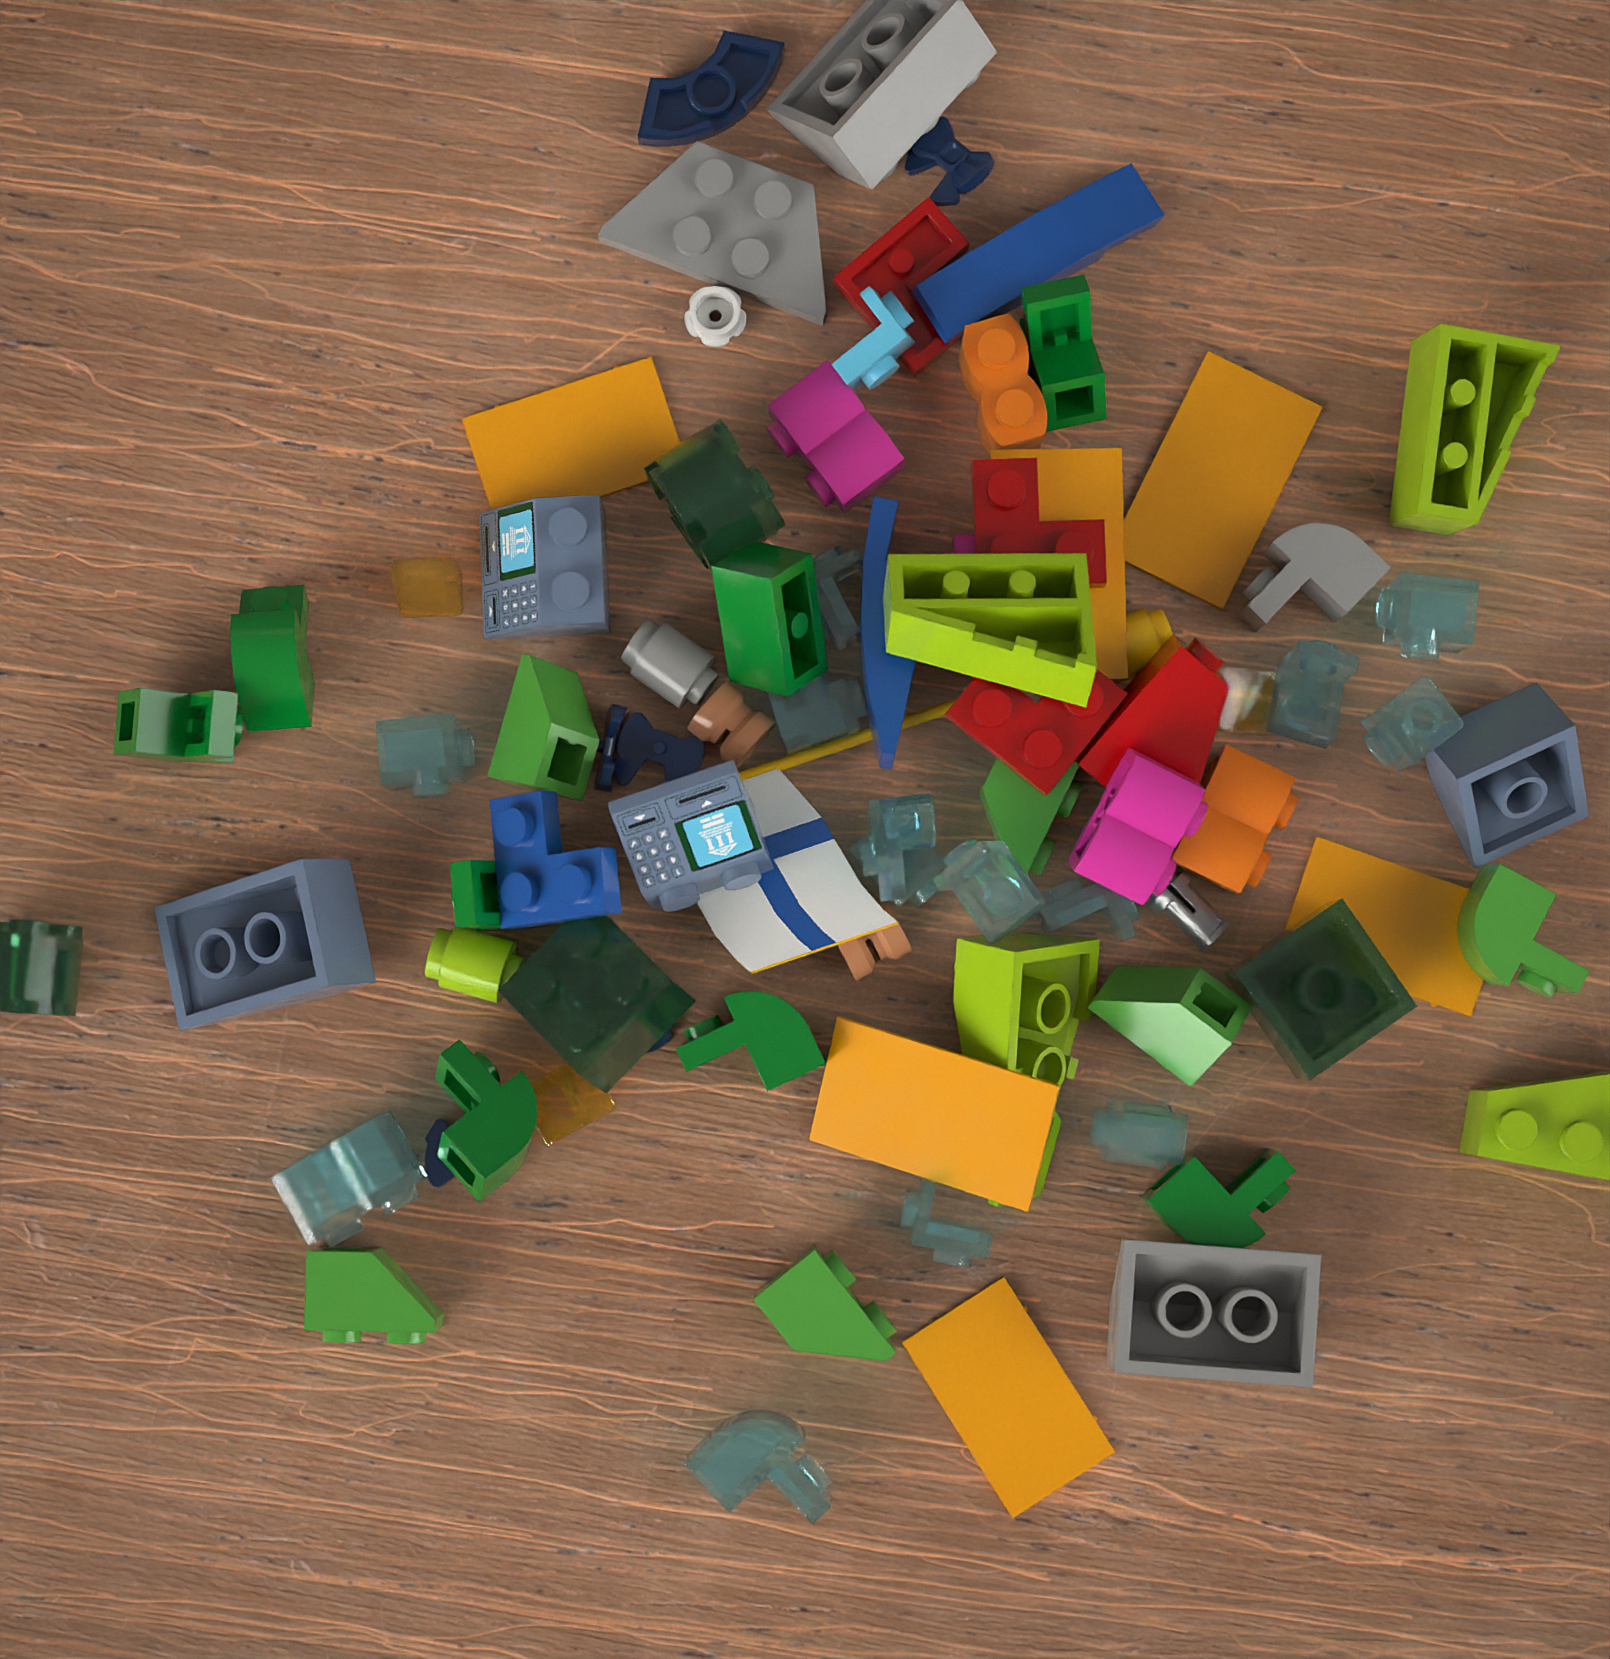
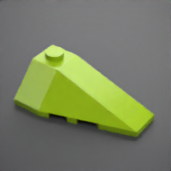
[953,932,1100,1207]

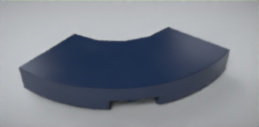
[638,30,785,147]

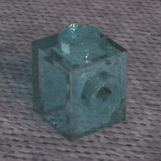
[1376,572,1479,660]
[375,713,475,798]

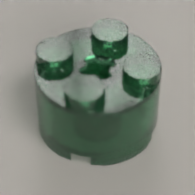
[643,419,785,573]
[0,919,83,1017]

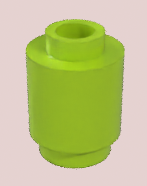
[425,928,525,1003]

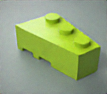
[1388,323,1561,536]
[883,553,1097,707]
[1459,1070,1610,1180]

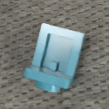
[831,286,916,390]

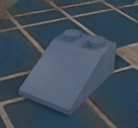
[154,858,376,1031]

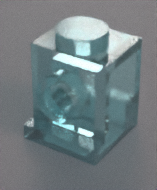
[767,674,868,756]

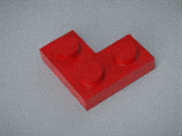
[833,197,970,377]
[971,458,1107,588]
[944,669,1128,796]

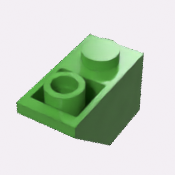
[487,654,600,802]
[979,758,1083,883]
[1088,965,1252,1087]
[753,1245,897,1361]
[304,1246,444,1344]

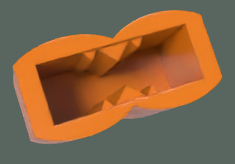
[959,313,1047,456]
[1171,744,1299,894]

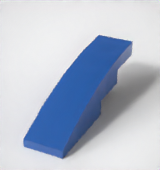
[912,163,1165,344]
[859,496,916,770]

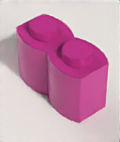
[766,360,905,513]
[1068,748,1208,905]

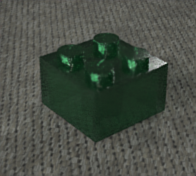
[1223,898,1418,1080]
[498,915,696,1094]

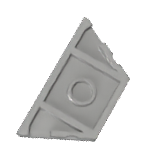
[598,141,827,326]

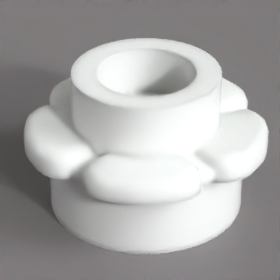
[684,286,746,347]

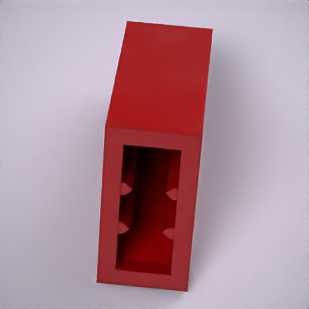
[1076,634,1230,787]

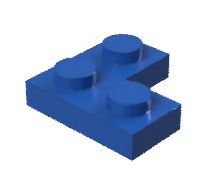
[490,791,622,929]

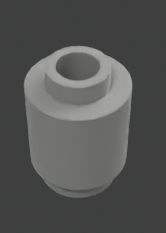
[621,619,719,709]

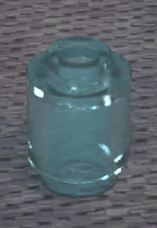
[1090,1097,1188,1169]

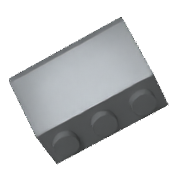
[767,0,997,190]
[1106,1239,1321,1388]

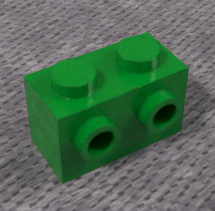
[711,541,828,697]

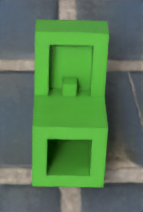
[1457,863,1590,998]

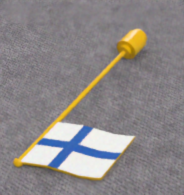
[697,607,1173,974]

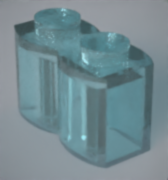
[271,1110,427,1248]

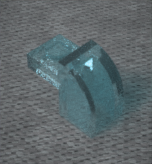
[684,1410,832,1525]

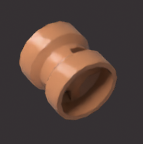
[687,681,776,769]
[837,895,913,981]

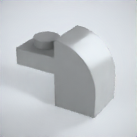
[1237,523,1391,633]

